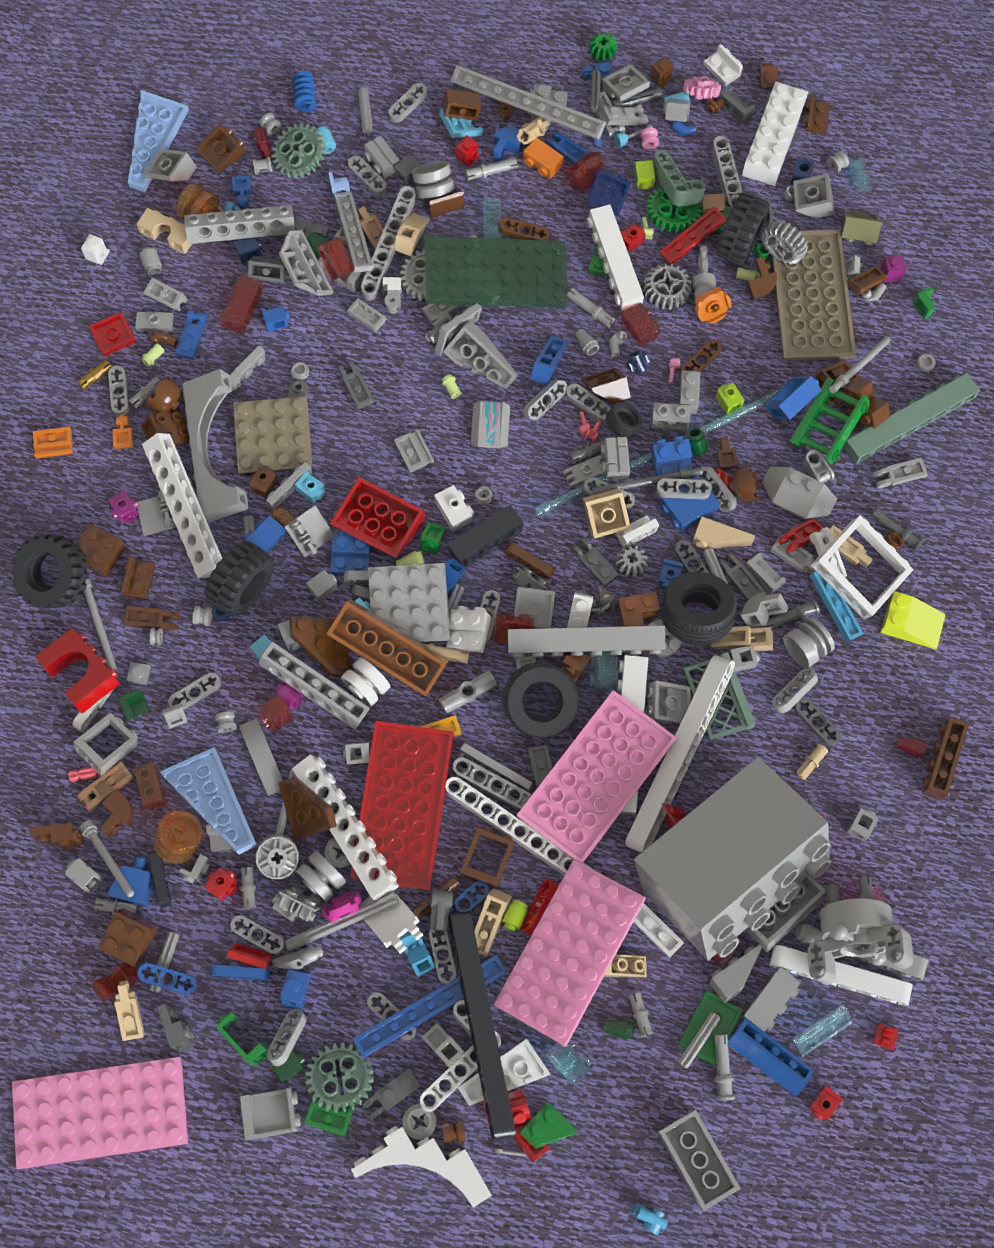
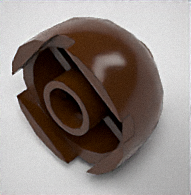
[146,376,181,413]
[729,464,761,502]

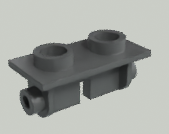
[512,566,551,590]

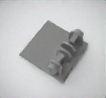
[136,491,177,536]
[284,505,334,557]
[276,886,325,922]

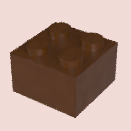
[77,523,126,579]
[98,908,159,967]

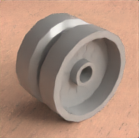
[411,161,455,198]
[295,850,346,902]

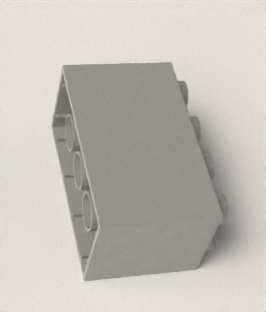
[634,757,831,961]

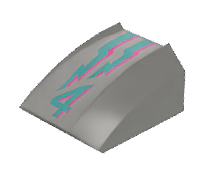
[471,401,510,448]

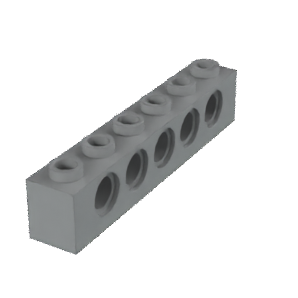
[184,205,295,244]
[259,642,370,730]

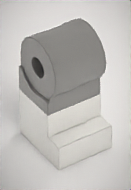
[383,277,402,314]

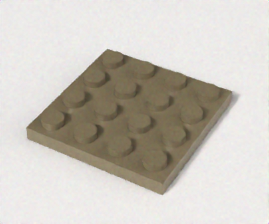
[233,396,313,475]

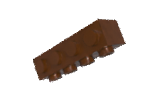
[921,717,969,801]

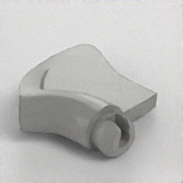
[271,946,323,969]

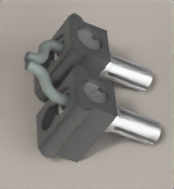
[580,585,616,619]

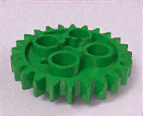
[646,187,703,233]

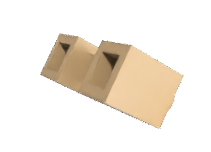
[137,208,192,254]

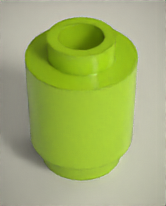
[501,900,528,932]

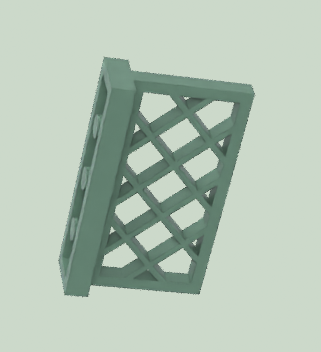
[683,652,755,741]

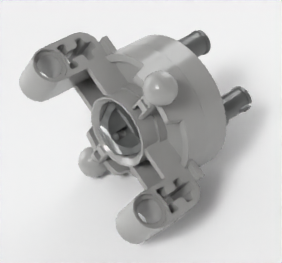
[808,876,913,985]

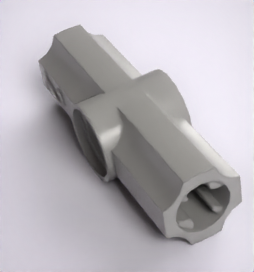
[438,670,497,714]

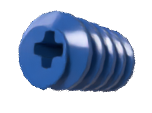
[292,71,316,112]

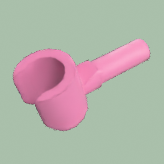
[668,358,680,383]

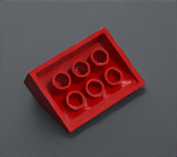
[330,477,426,559]

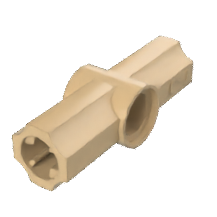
[517,117,550,144]

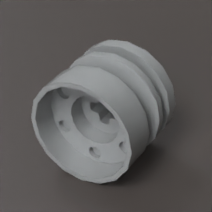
[783,617,835,669]
[256,834,299,879]

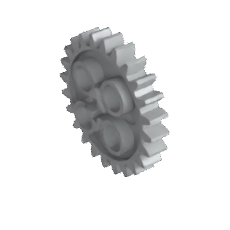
[400,248,458,303]

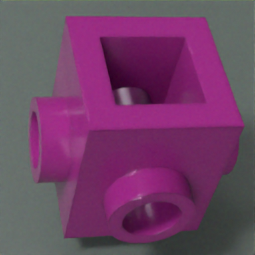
[108,490,139,524]

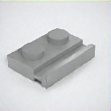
[394,429,434,473]

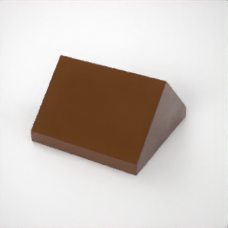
[423,185,464,218]

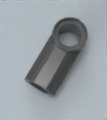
[429,889,453,931]

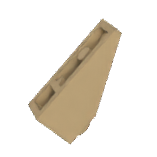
[692,517,755,549]
[474,888,512,957]

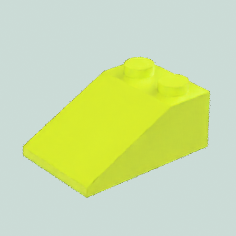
[880,591,945,649]

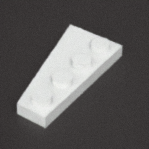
[458,1039,551,1106]

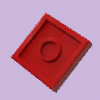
[89,311,137,357]

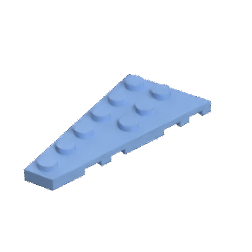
[128,90,189,192]
[160,747,257,855]

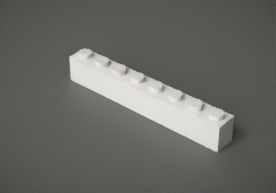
[617,655,648,815]

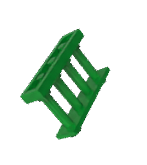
[790,378,870,466]

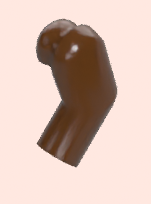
[150,331,178,347]

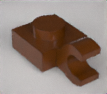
[716,437,738,470]

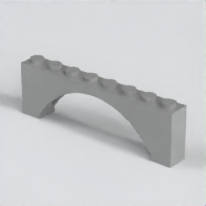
[183,369,249,522]

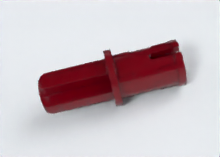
[255,128,272,160]

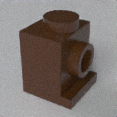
[650,56,674,88]

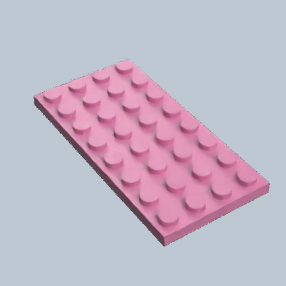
[517,690,677,864]
[494,860,646,1047]
[12,1057,188,1169]

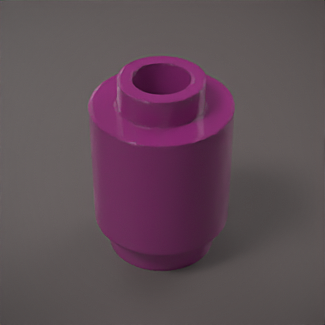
[274,681,303,709]

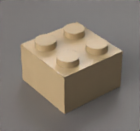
[582,488,631,538]

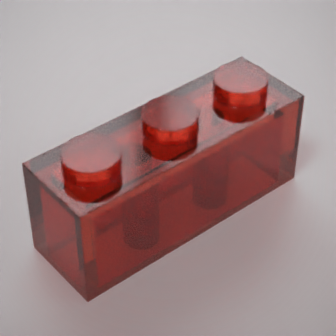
[220,275,263,335]

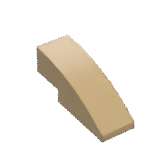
[711,626,773,651]

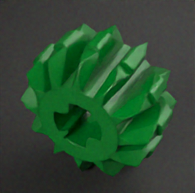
[589,32,618,62]

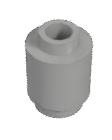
[139,247,162,275]

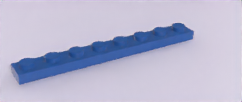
[353,955,507,1058]

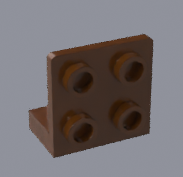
[141,410,190,445]

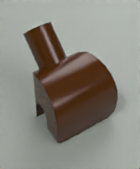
[875,530,905,556]

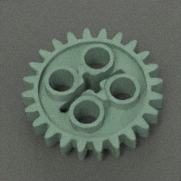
[271,123,327,179]
[305,1043,374,1113]

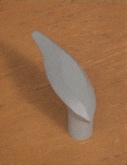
[698,246,708,273]

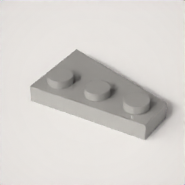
[435,303,482,356]

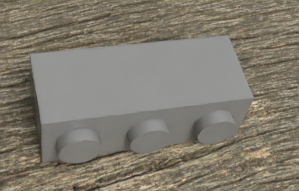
[741,967,801,1032]

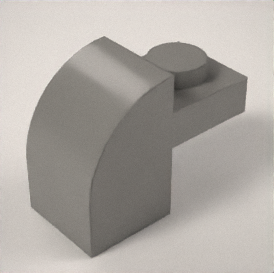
[741,591,788,628]
[422,1023,464,1068]

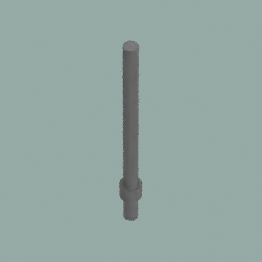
[592,467,702,495]

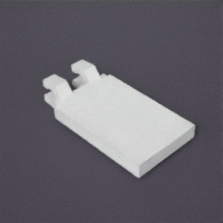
[358,891,423,954]

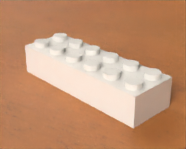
[742,82,808,186]

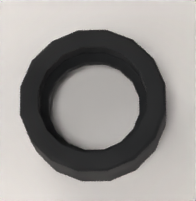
[606,402,642,438]

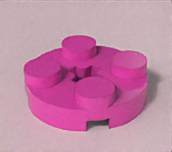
[322,891,362,923]

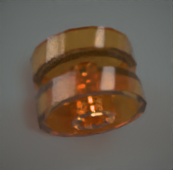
[176,183,219,221]
[154,811,203,864]

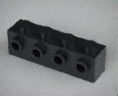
[448,505,523,566]

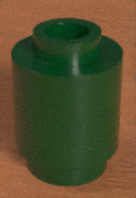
[687,428,709,455]

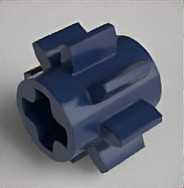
[626,351,650,374]

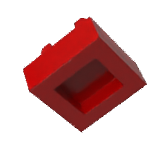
[872,1023,899,1050]

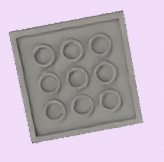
[368,563,450,642]

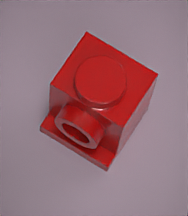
[456,135,480,167]
[620,224,645,252]
[808,1086,843,1121]

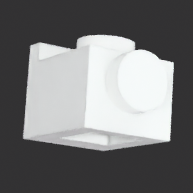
[81,234,110,265]

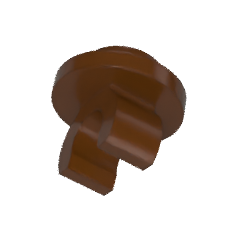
[705,96,724,114]

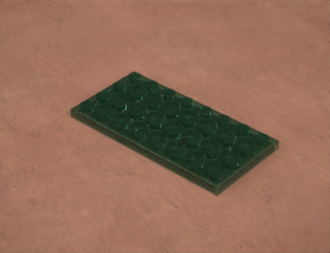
[424,236,569,308]

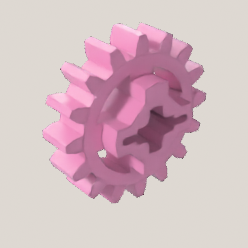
[683,76,721,99]

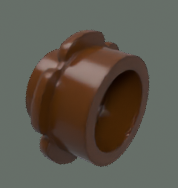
[497,103,514,119]

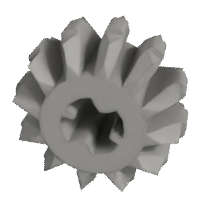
[616,545,648,578]

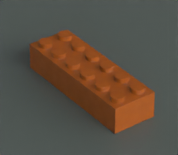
[327,599,449,696]

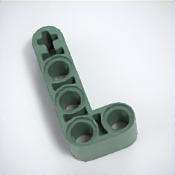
[653,151,706,206]

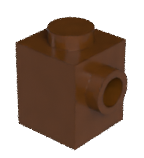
[249,466,278,499]

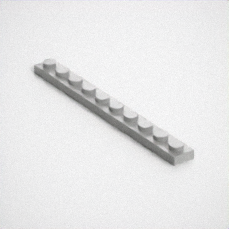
[451,65,606,140]

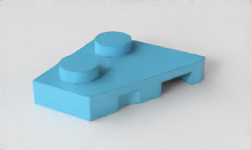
[439,109,483,138]

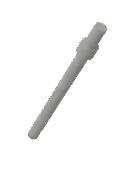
[829,337,891,393]
[83,579,117,670]

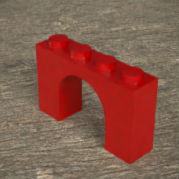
[35,628,119,714]

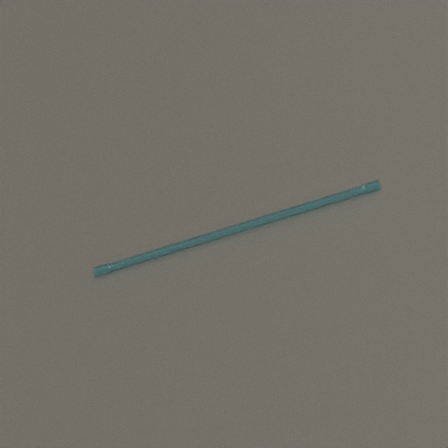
[533,375,806,518]

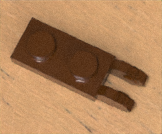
[123,606,180,631]

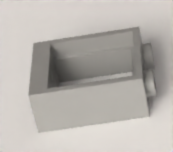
[74,713,138,776]

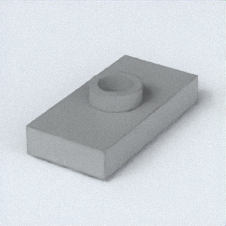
[347,298,386,333]
[135,312,174,332]

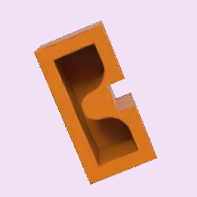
[523,138,564,179]

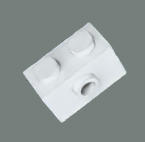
[434,485,474,532]

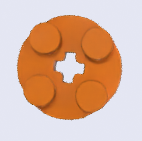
[695,287,731,324]

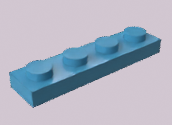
[809,571,864,643]

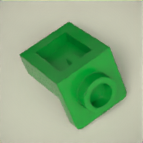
[913,287,935,319]
[419,522,446,555]

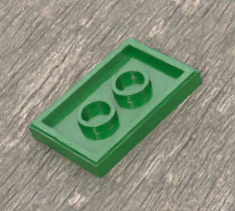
[677,990,743,1066]

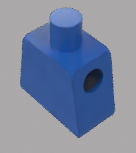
[107,857,153,908]
[280,969,312,1011]

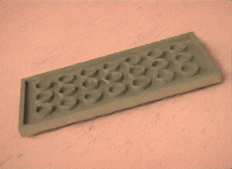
[772,229,856,361]

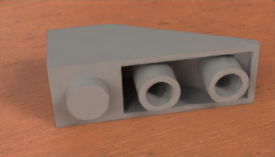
[709,944,762,1004]

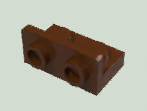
[803,94,830,134]
[120,556,156,600]

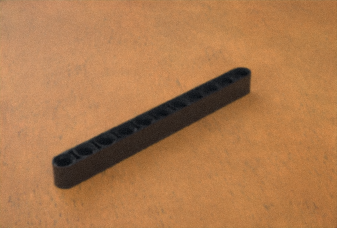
[448,911,515,1141]

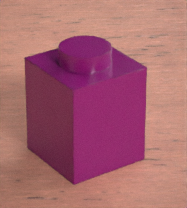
[881,255,906,282]

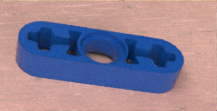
[448,881,489,927]
[137,963,197,994]
[209,965,270,981]

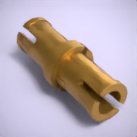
[76,359,112,390]

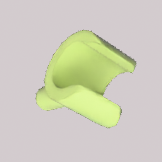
[642,217,654,239]

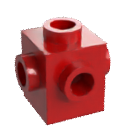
[204,867,238,902]

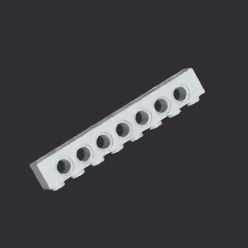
[142,433,222,578]
[292,754,399,900]

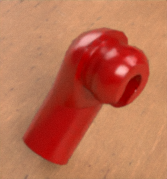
[714,468,731,492]

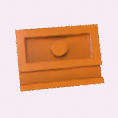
[33,427,73,459]

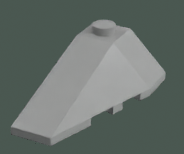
[443,321,518,389]

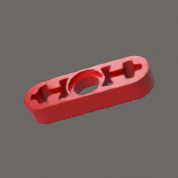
[521,878,559,936]

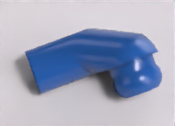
[671,121,696,136]

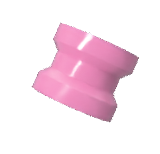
[640,128,659,149]

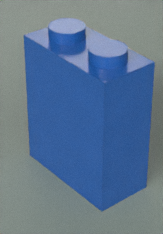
[660,475,720,533]

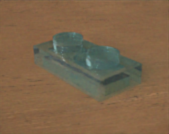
[847,158,873,193]

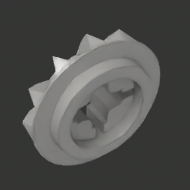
[325,838,355,868]
[402,1104,436,1139]

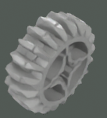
[761,220,808,265]
[643,263,692,310]

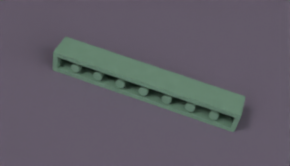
[843,373,980,465]

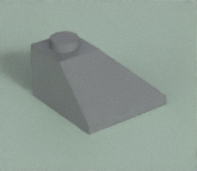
[144,149,197,181]
[793,174,835,218]

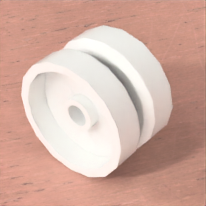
[341,658,390,707]

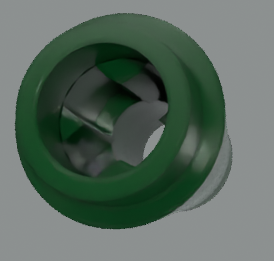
[603,1020,634,1041]

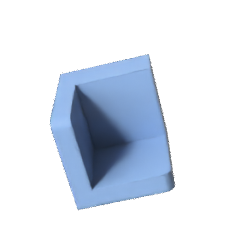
[328,172,350,199]

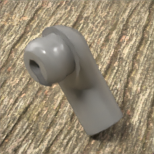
[861,283,886,302]
[609,331,627,357]

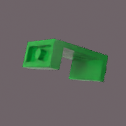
[216,1012,268,1067]

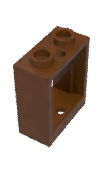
[460,827,515,890]

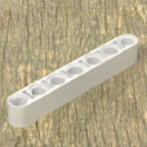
[770,945,912,1006]

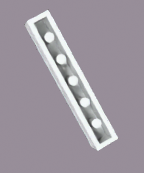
[587,205,644,311]

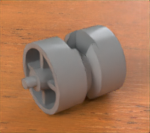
[692,273,716,304]

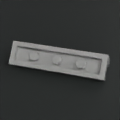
[457,743,532,801]

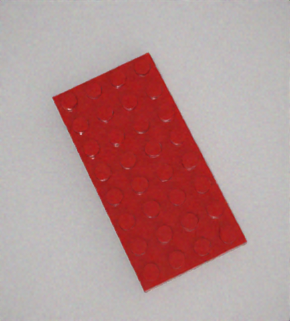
[350,721,454,891]

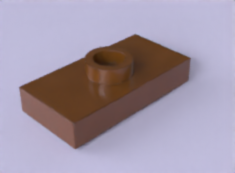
[847,265,887,294]

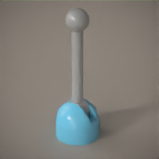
[614,125,653,148]

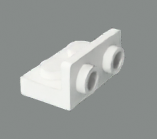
[703,44,743,86]
[615,516,659,549]

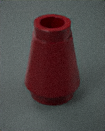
[897,737,928,758]

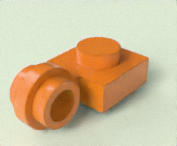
[113,414,133,449]

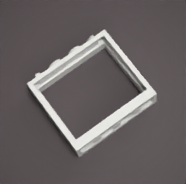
[811,515,913,619]

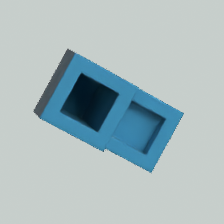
[399,931,436,977]

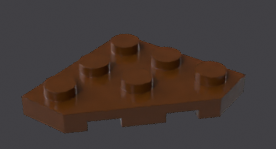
[289,616,350,676]
[279,777,337,840]

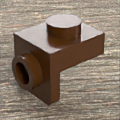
[758,63,778,88]

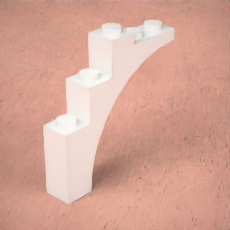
[351,1126,492,1207]

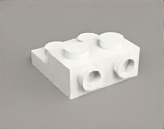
[446,606,492,653]

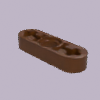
[498,217,549,245]
[681,339,722,373]
[504,542,555,580]

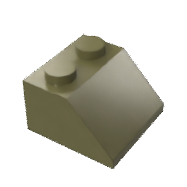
[841,209,882,245]

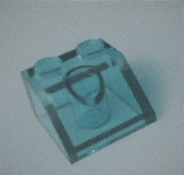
[544,1041,591,1088]

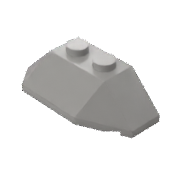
[279,230,334,296]
[762,467,837,520]

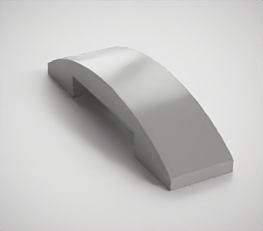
[239,718,283,796]

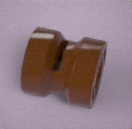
[442,1120,466,1144]

